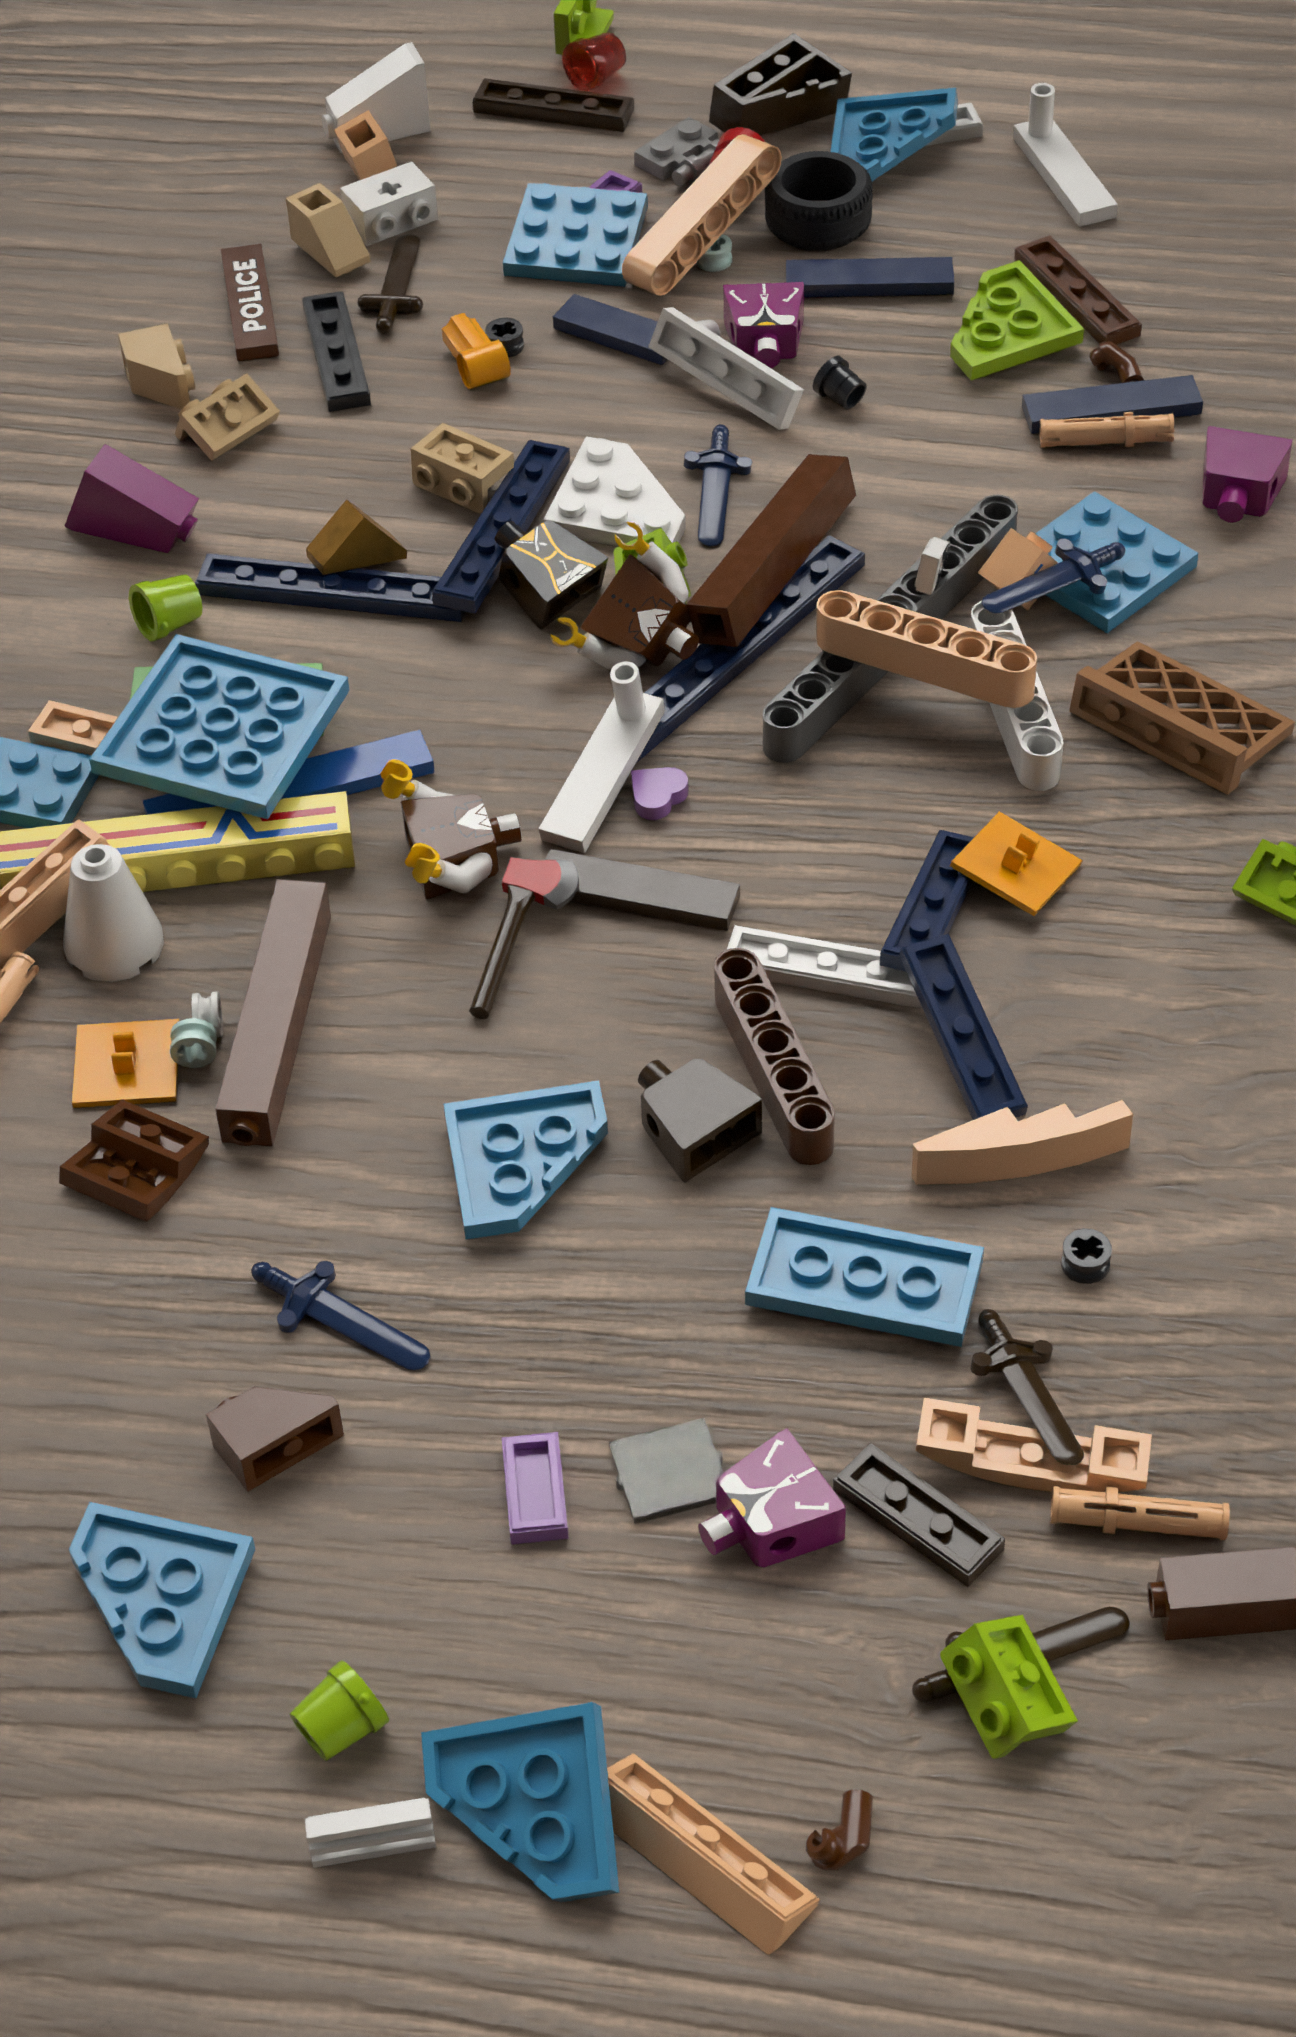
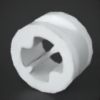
[191,991,223,1037]

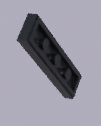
[302,291,371,412]

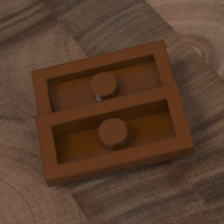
[59,1099,209,1222]

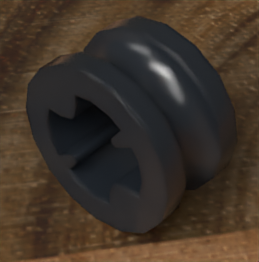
[485,318,524,358]
[1061,1228,1112,1284]

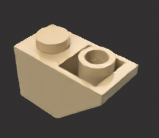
[286,183,370,278]
[118,323,195,409]

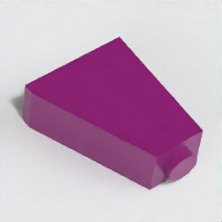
[65,444,199,553]

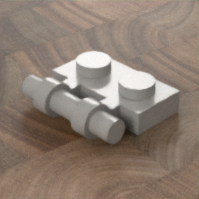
[634,117,720,186]

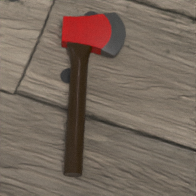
[469,857,579,1019]

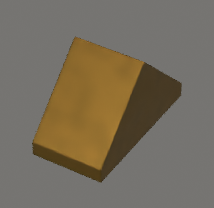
[306,499,407,575]

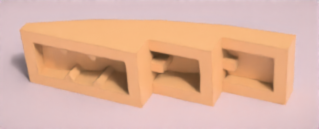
[912,1100,1133,1185]

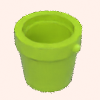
[128,574,203,641]
[289,1660,390,1761]

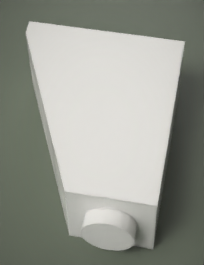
[322,42,431,153]

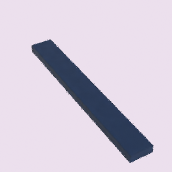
[636,535,865,763]

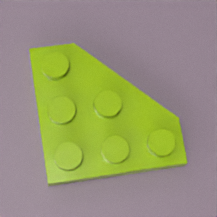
[950,260,1084,381]

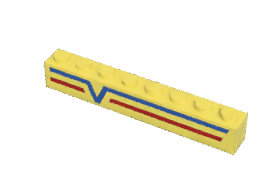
[0,791,355,892]

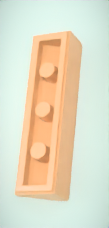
[0,819,110,972]
[607,1754,820,1955]

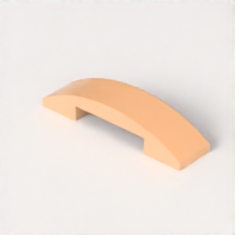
[915,1398,1152,1492]

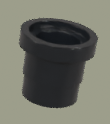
[812,356,867,409]

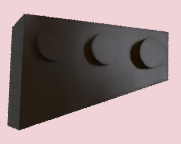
[709,33,852,136]

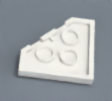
[544,436,686,547]

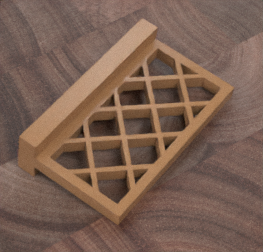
[1069,641,1295,795]

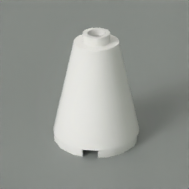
[63,844,164,982]

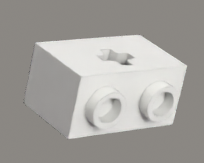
[340,162,438,246]

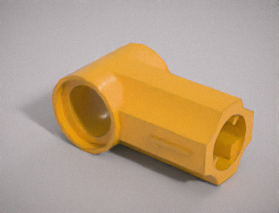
[442,313,511,389]

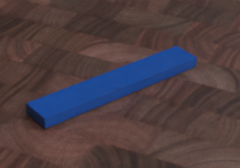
[142,730,435,814]

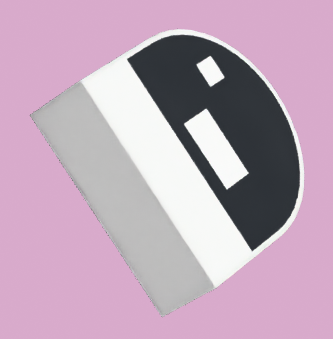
[915,537,950,595]

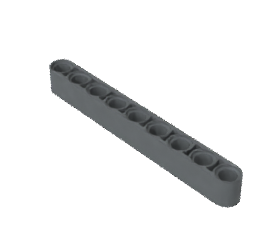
[763,495,1018,763]

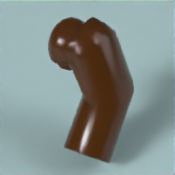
[1089,341,1144,383]
[806,1789,873,1871]

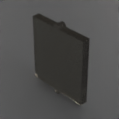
[609,1418,724,1524]

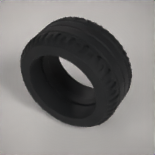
[765,151,873,251]

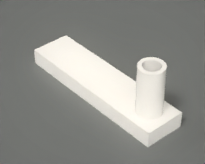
[1013,83,1118,227]
[648,307,804,430]
[539,662,665,853]

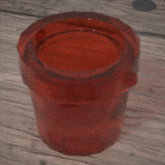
[562,32,626,91]

